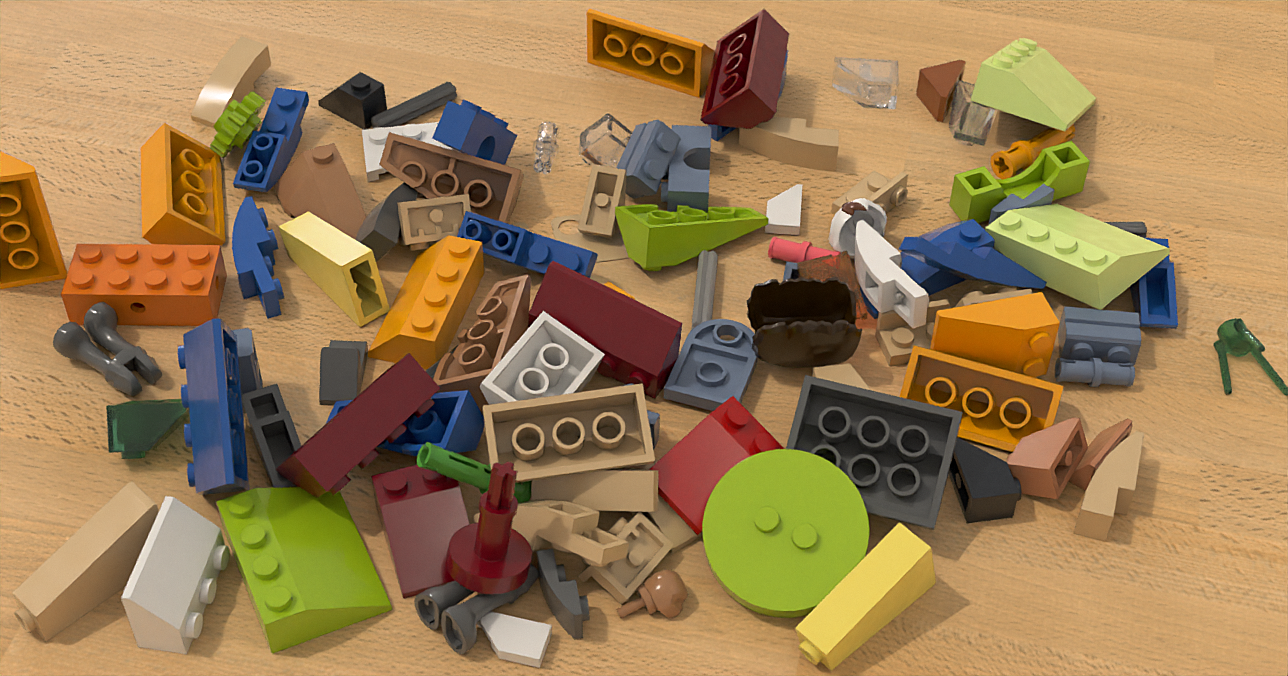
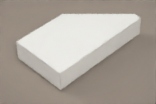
[765,184,803,235]
[477,612,552,668]

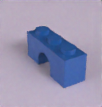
[432,100,517,165]

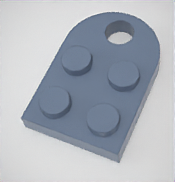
[664,319,758,411]

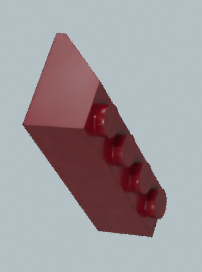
[700,9,789,129]
[528,261,682,399]
[276,353,440,498]

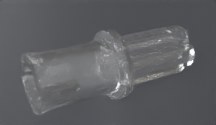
[533,122,559,175]

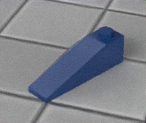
[855,219,995,319]
[326,390,485,456]

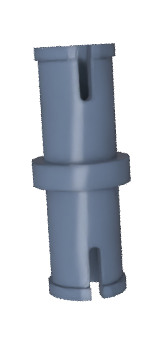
[1055,358,1135,387]

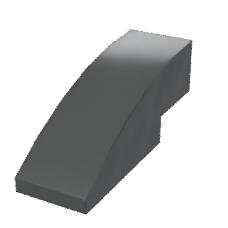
[355,183,418,262]
[242,384,302,488]

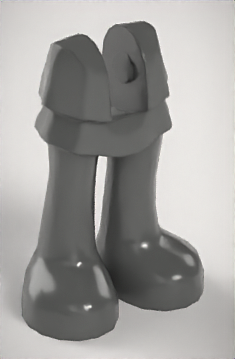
[53,302,162,397]
[414,564,539,654]

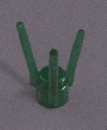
[1213,318,1288,396]

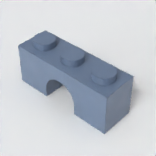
[661,125,711,213]

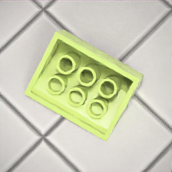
[970,38,1096,131]
[985,204,1170,310]

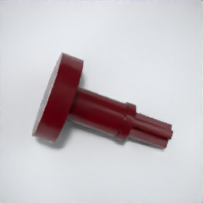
[446,461,532,594]

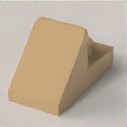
[578,164,627,239]

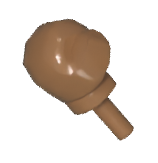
[616,569,688,618]

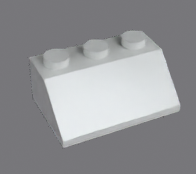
[480,311,605,405]
[121,496,230,654]

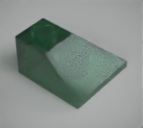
[106,399,190,459]

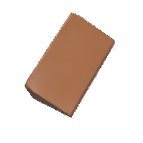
[1068,418,1133,491]

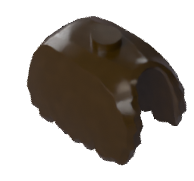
[747,277,863,368]

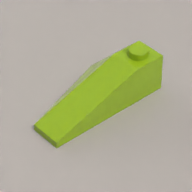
[615,204,769,271]

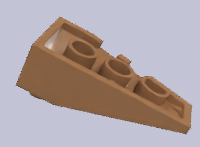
[379,132,524,224]
[274,143,367,239]
[433,274,531,411]

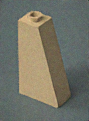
[13,481,159,642]

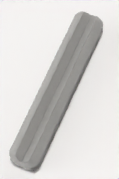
[691,250,718,329]

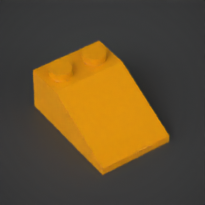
[930,292,1060,377]

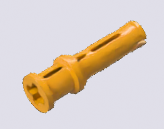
[990,124,1076,179]

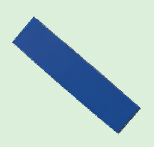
[899,237,1047,289]

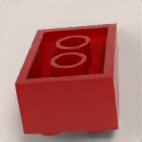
[649,396,785,535]

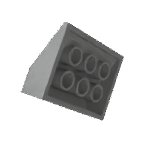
[786,375,963,530]

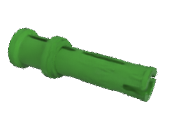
[417,442,531,503]

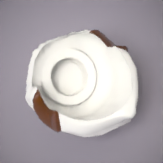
[828,198,887,259]

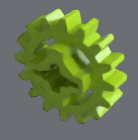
[210,91,266,158]

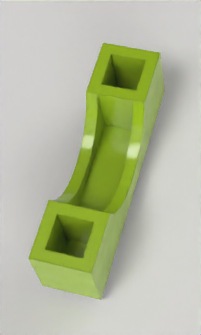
[949,141,1090,223]

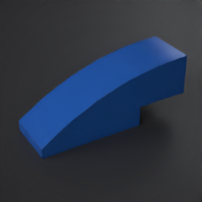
[1130,238,1178,329]

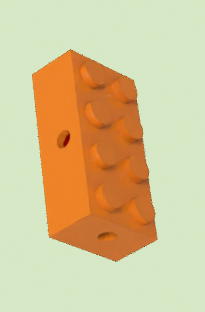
[61,244,227,326]

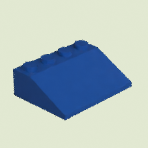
[178,318,250,495]

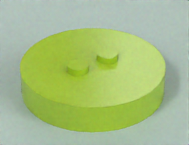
[702,449,869,618]

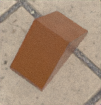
[916,60,966,123]

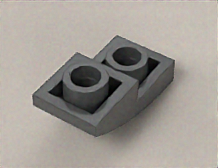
[537,549,590,639]

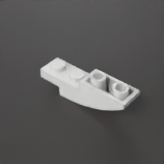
[854,220,929,328]

